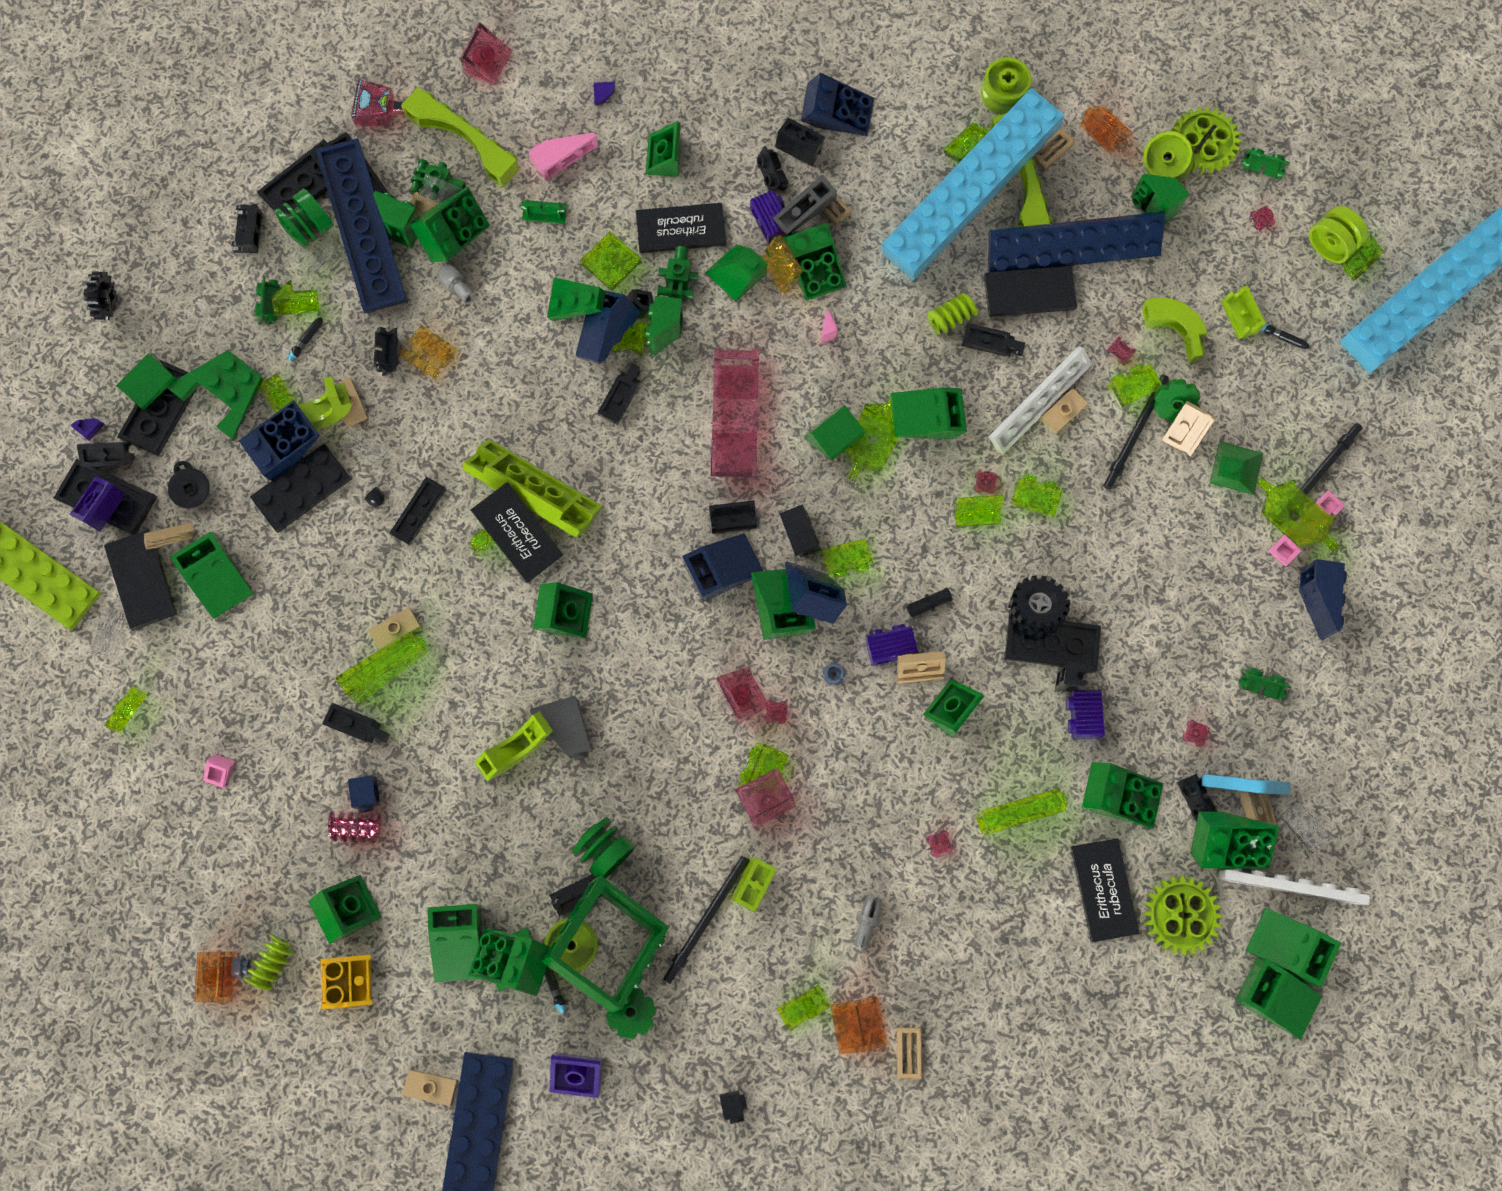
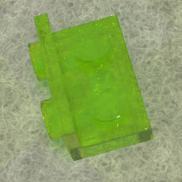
[943,122,990,163]
[1106,363,1162,407]
[1010,473,1063,517]
[954,495,1004,527]
[821,539,873,578]
[739,743,789,799]

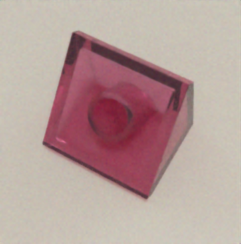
[460,22,512,85]
[716,667,769,724]
[735,768,796,829]

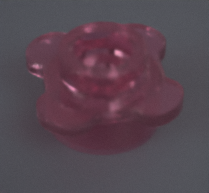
[1250,207,1275,230]
[974,471,997,494]
[764,699,788,724]
[1182,720,1209,747]
[926,830,953,857]

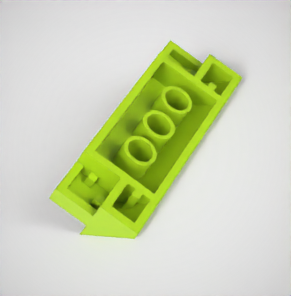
[462,439,603,538]

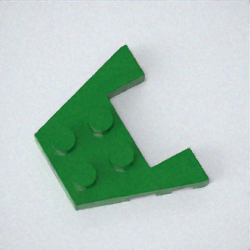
[167,350,264,441]

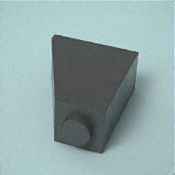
[530,695,593,761]

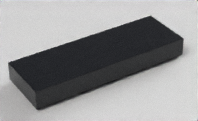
[389,477,446,546]

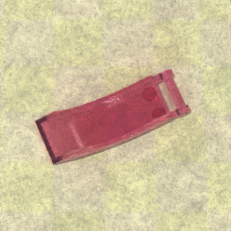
[711,348,759,477]

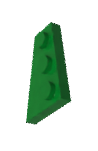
[547,277,605,321]

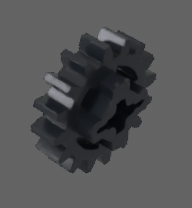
[83,271,118,320]

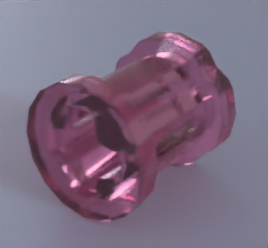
[1107,336,1137,365]

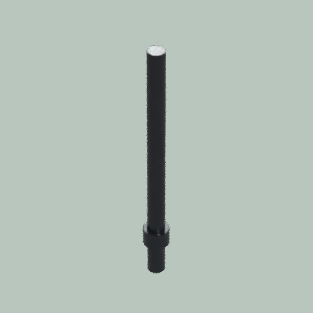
[1103,375,1169,490]
[1273,423,1363,526]
[663,855,750,984]

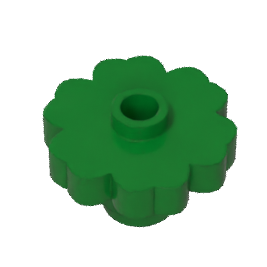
[1154,379,1201,423]
[606,989,656,1040]

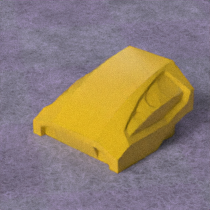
[320,955,372,1009]

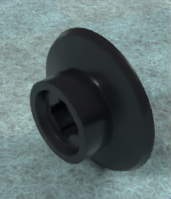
[168,468,210,508]

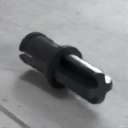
[907,587,953,617]

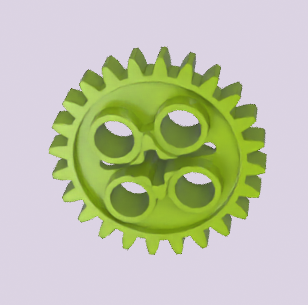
[1171,106,1241,175]
[1142,875,1223,955]

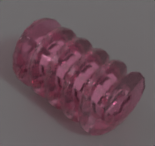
[328,811,382,844]

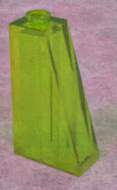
[335,631,428,704]
[975,788,1068,837]

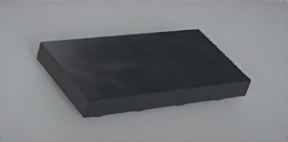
[983,266,1077,317]
[250,443,352,533]
[104,529,177,631]

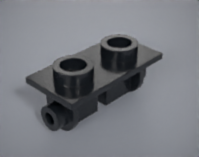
[756,146,788,192]
[374,327,398,376]
[1177,774,1218,822]
[550,874,602,917]

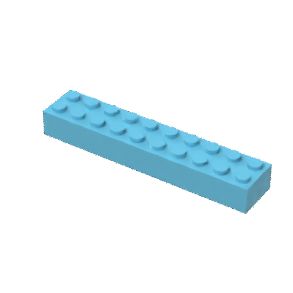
[882,88,1064,281]
[1340,206,1502,374]

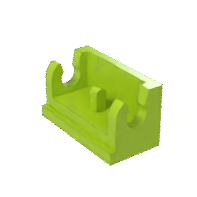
[1221,285,1266,340]
[729,857,777,912]

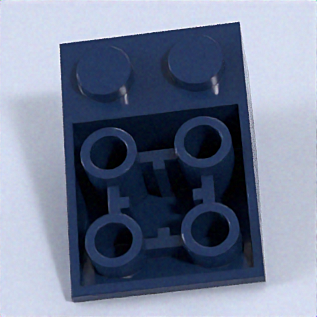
[801,72,874,136]
[575,291,640,364]
[239,400,320,481]
[682,533,763,602]
[1299,559,1347,640]
[785,561,847,624]

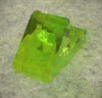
[271,280,320,316]
[611,322,647,357]
[776,984,830,1030]

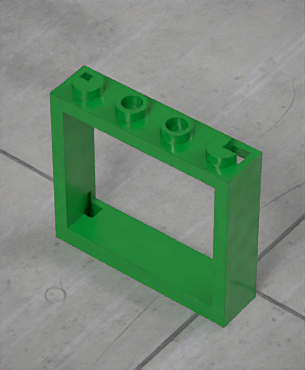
[541,876,669,1013]

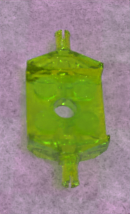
[843,392,898,482]
[1255,476,1340,552]

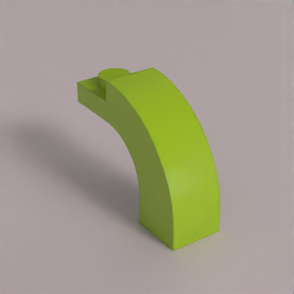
[1141,298,1208,364]
[298,376,351,430]
[474,711,553,781]

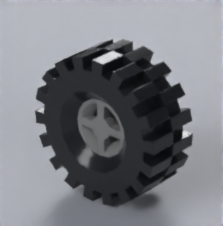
[1008,575,1070,637]

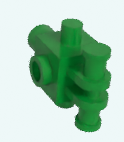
[409,159,466,200]
[657,246,699,300]

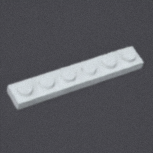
[989,347,1092,454]
[1218,868,1370,905]

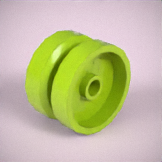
[980,57,1032,114]
[1143,131,1194,183]
[1309,206,1369,264]
[544,918,598,972]

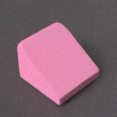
[821,311,838,343]
[203,754,236,788]

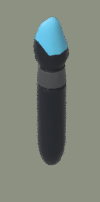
[288,317,323,361]
[1261,324,1310,349]
[544,966,566,1014]

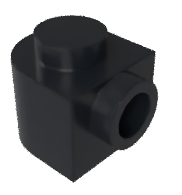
[626,289,654,319]
[719,1090,747,1124]

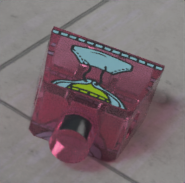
[351,79,404,127]

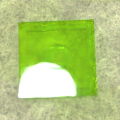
[580,231,642,291]

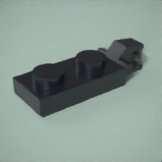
[962,323,1025,357]
[598,364,641,425]
[322,703,390,743]

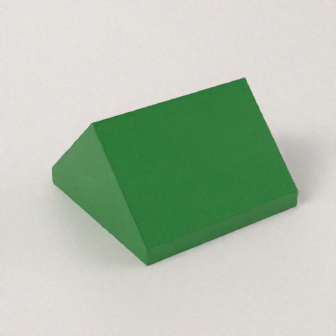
[645,121,682,177]
[116,353,176,410]
[804,405,865,461]
[923,679,984,737]

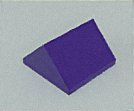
[69,477,126,532]
[550,1053,604,1098]

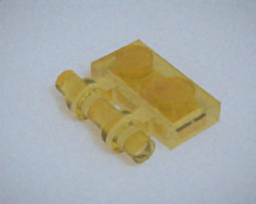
[761,236,803,294]
[399,325,458,378]

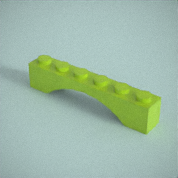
[401,87,519,188]
[990,114,1053,227]

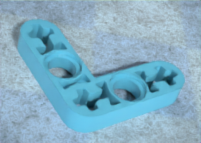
[1201,774,1291,795]

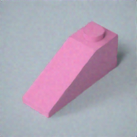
[529,133,598,181]

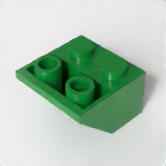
[1130,174,1190,224]
[373,191,419,249]
[646,296,683,355]

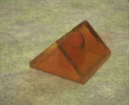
[1080,105,1133,154]
[194,951,236,1003]
[830,996,887,1054]

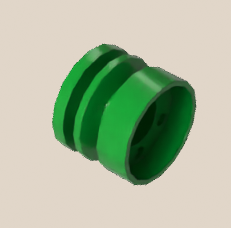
[274,188,334,249]
[571,817,636,879]

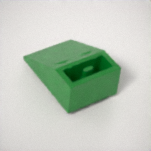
[409,187,490,262]
[782,223,847,301]
[890,387,967,439]
[170,531,254,619]
[751,569,816,640]
[1081,762,1163,829]
[1190,812,1279,869]
[428,904,482,982]
[1245,908,1341,987]
[468,928,550,996]
[1235,958,1322,1040]

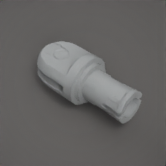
[438,264,476,304]
[853,894,882,949]

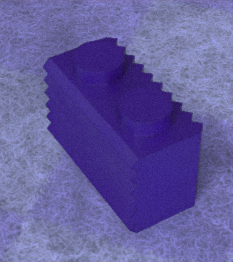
[750,190,791,244]
[865,624,918,666]
[1066,690,1105,739]

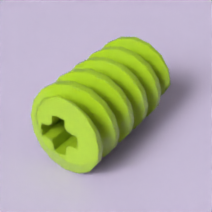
[927,293,978,335]
[243,933,295,991]

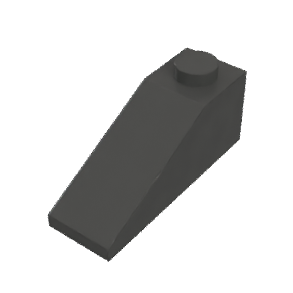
[773,174,837,235]

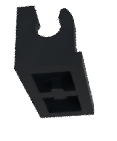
[775,118,825,166]
[231,204,262,254]
[77,441,135,467]
[709,500,757,534]
[780,504,821,557]
[1055,661,1093,692]

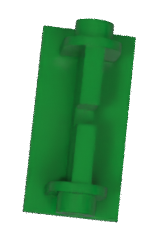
[1241,148,1290,179]
[521,199,567,224]
[254,275,280,324]
[1238,667,1292,700]

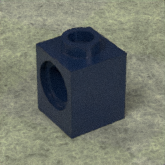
[348,775,380,813]

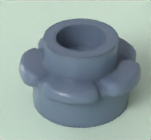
[823,663,846,686]
[231,955,250,980]

